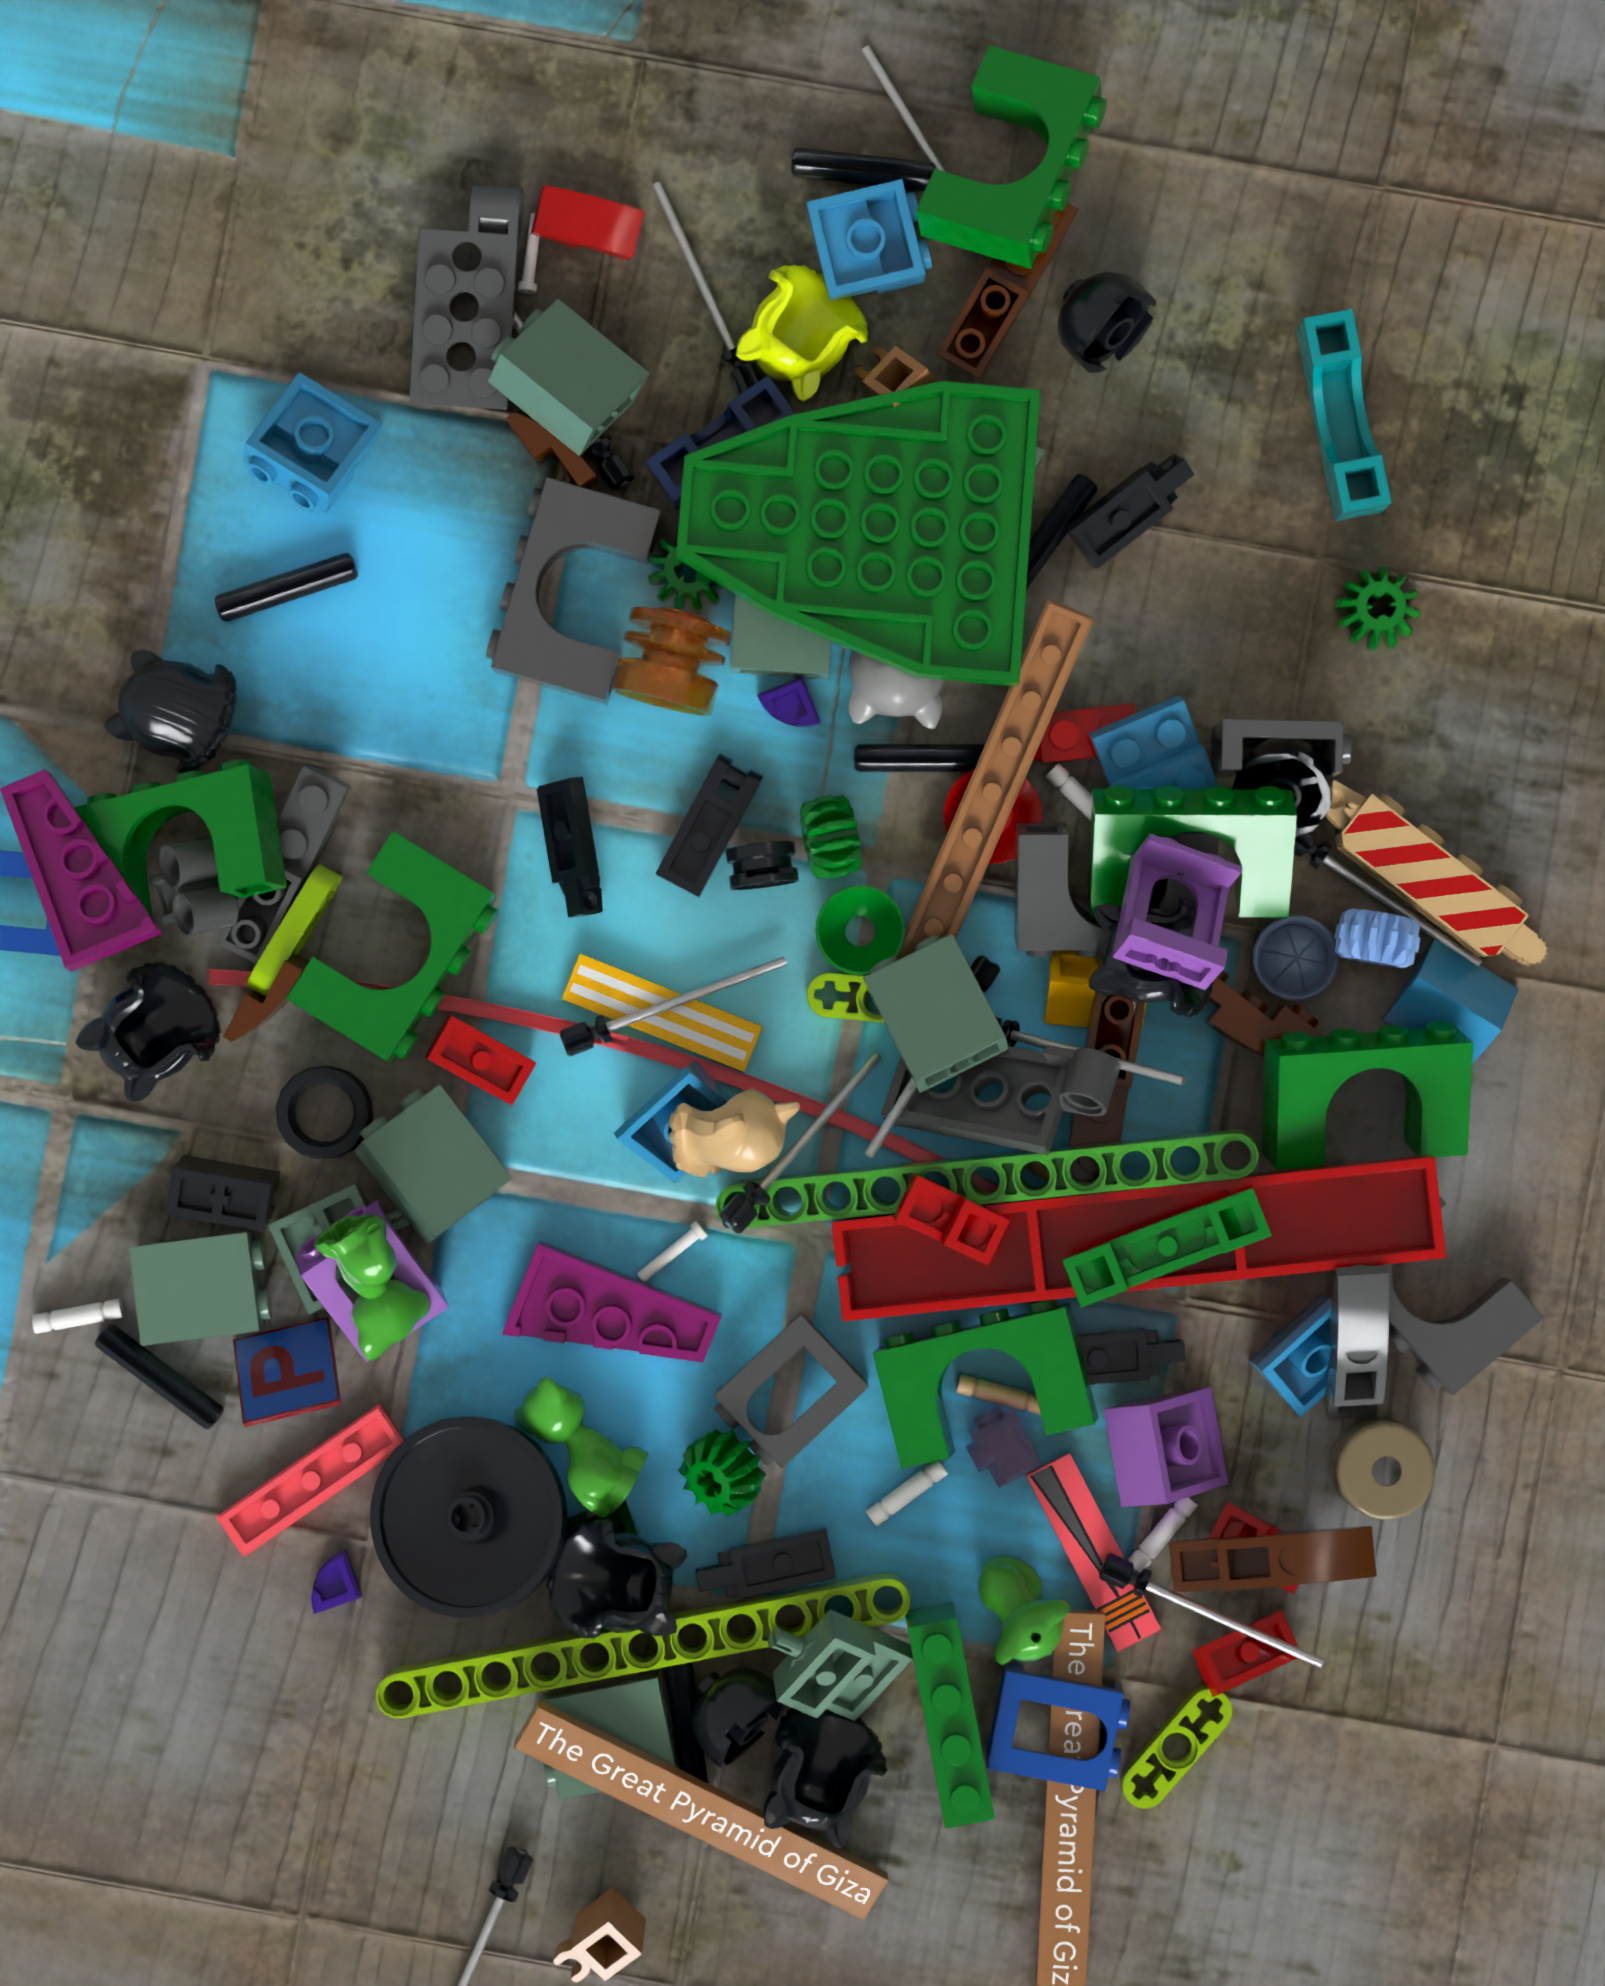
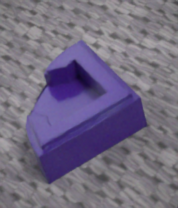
[757,677,821,727]
[311,1549,362,1614]

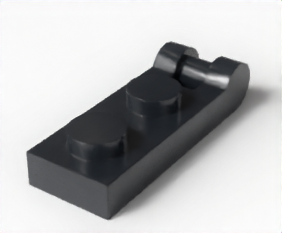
[655,753,764,898]

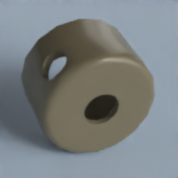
[1329,1416,1436,1520]

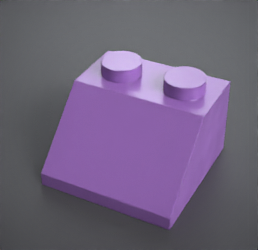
[1104,1387,1229,1507]

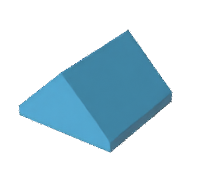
[1382,938,1519,1065]
[614,1060,731,1183]
[1248,1294,1332,1417]

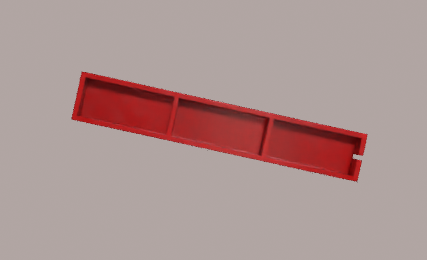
[831,1154,1446,1322]

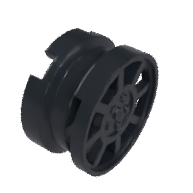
[726,841,799,890]

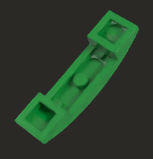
[1062,1187,1272,1308]

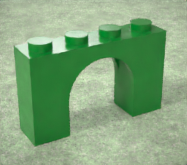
[916,45,1107,269]
[75,760,287,918]
[1088,785,1297,918]
[286,831,499,1065]
[1262,1022,1473,1170]
[873,1299,1099,1469]
[905,1601,995,1829]

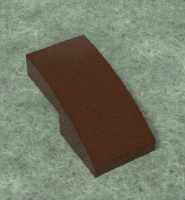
[506,412,598,489]
[223,955,309,1042]

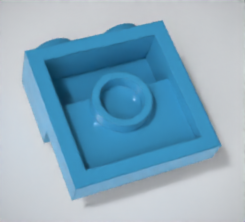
[806,179,932,302]
[243,372,383,513]
[1088,695,1218,789]

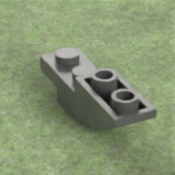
[216,764,351,964]
[1325,1264,1389,1419]

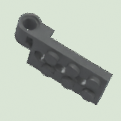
[409,184,524,410]
[881,1045,1121,1155]

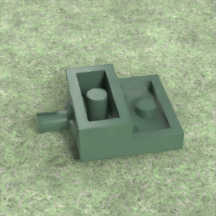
[268,1183,410,1315]
[768,1609,913,1721]

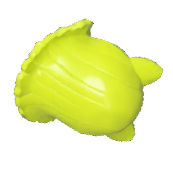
[735,265,868,402]

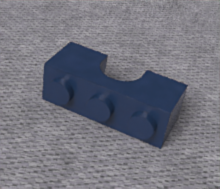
[646,375,795,510]

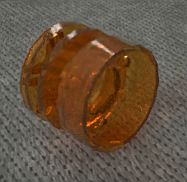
[610,607,732,716]

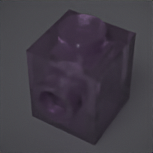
[966,1405,1043,1488]

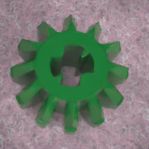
[648,531,725,614]
[1335,566,1421,651]
[800,795,862,879]
[678,1429,766,1517]

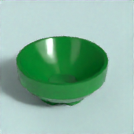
[815,885,906,976]

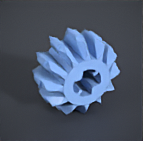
[1334,908,1421,969]

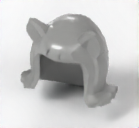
[843,646,944,729]

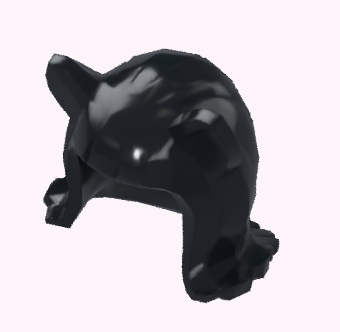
[104,650,237,774]
[1089,899,1214,1017]
[75,962,221,1103]
[546,1519,687,1639]
[763,1708,888,1848]

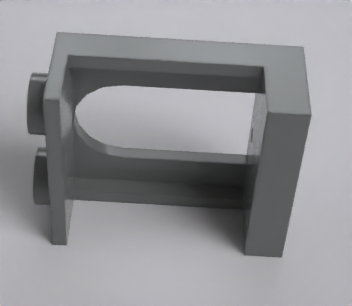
[1211,719,1352,778]
[714,1311,869,1469]

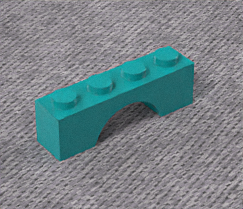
[1296,309,1392,522]

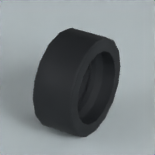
[276,1066,373,1159]

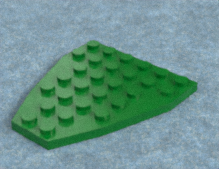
[676,381,1040,686]

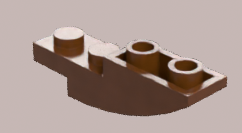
[936,203,1079,379]
[1204,970,1358,1075]
[1068,992,1145,1182]
[1169,1526,1377,1592]

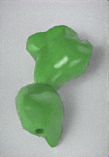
[314,1214,431,1360]
[514,1377,648,1517]
[978,1555,1071,1665]

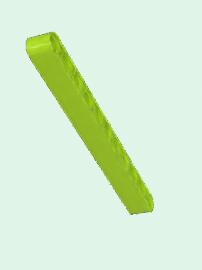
[376,1572,910,1718]

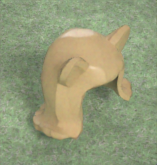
[668,1087,800,1177]

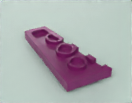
[0,769,163,972]
[502,1241,722,1363]

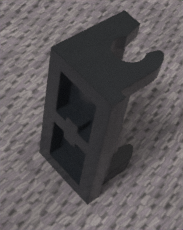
[166,1155,280,1232]

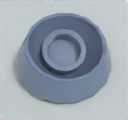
[1253,915,1338,1001]

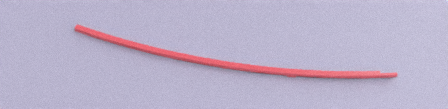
[207,969,999,1192]

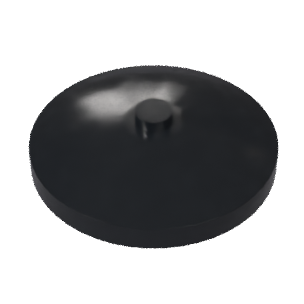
[370,1416,567,1618]

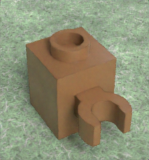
[854,345,936,407]
[553,1887,646,1982]

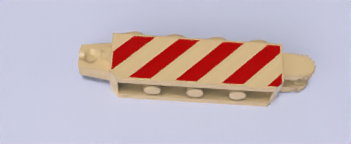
[1325,780,1548,966]

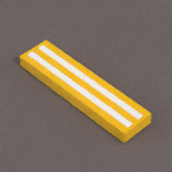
[562,954,763,1072]

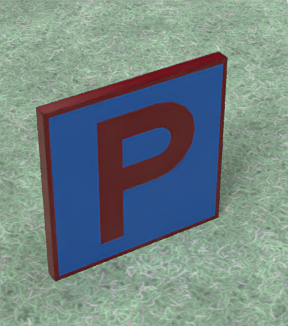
[233,1317,342,1427]

